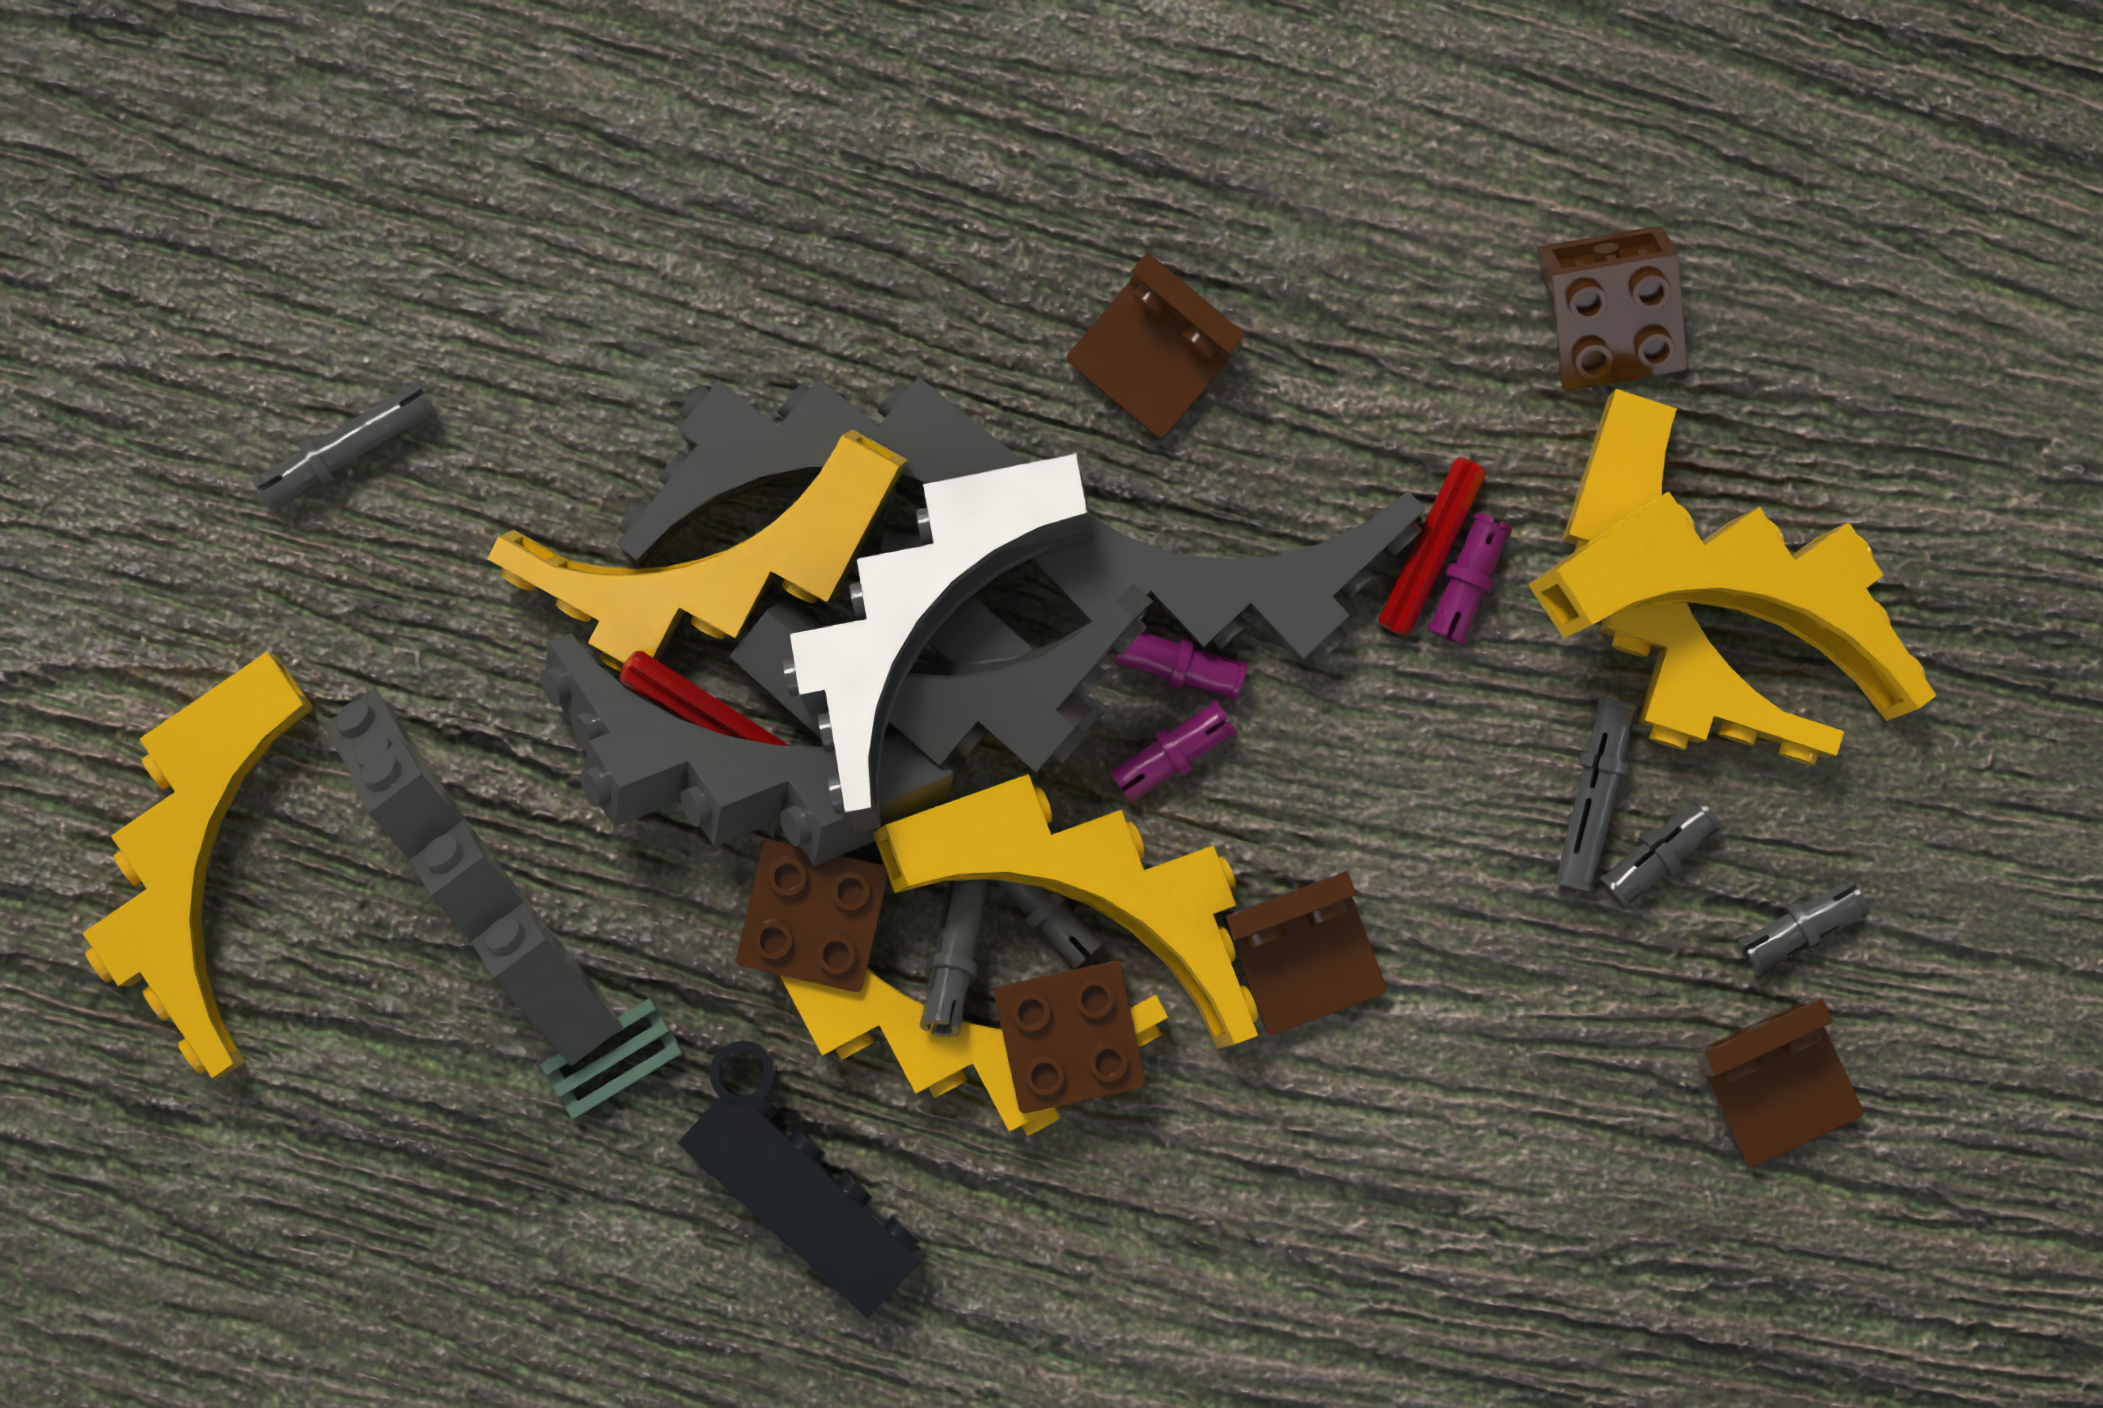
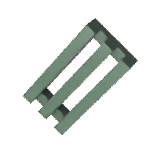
[540,998,684,1120]

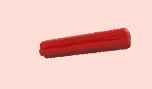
[1379,457,1486,636]
[620,651,787,746]

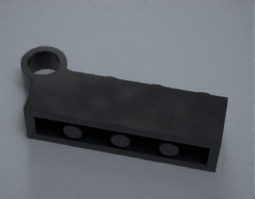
[677,1040,922,1319]

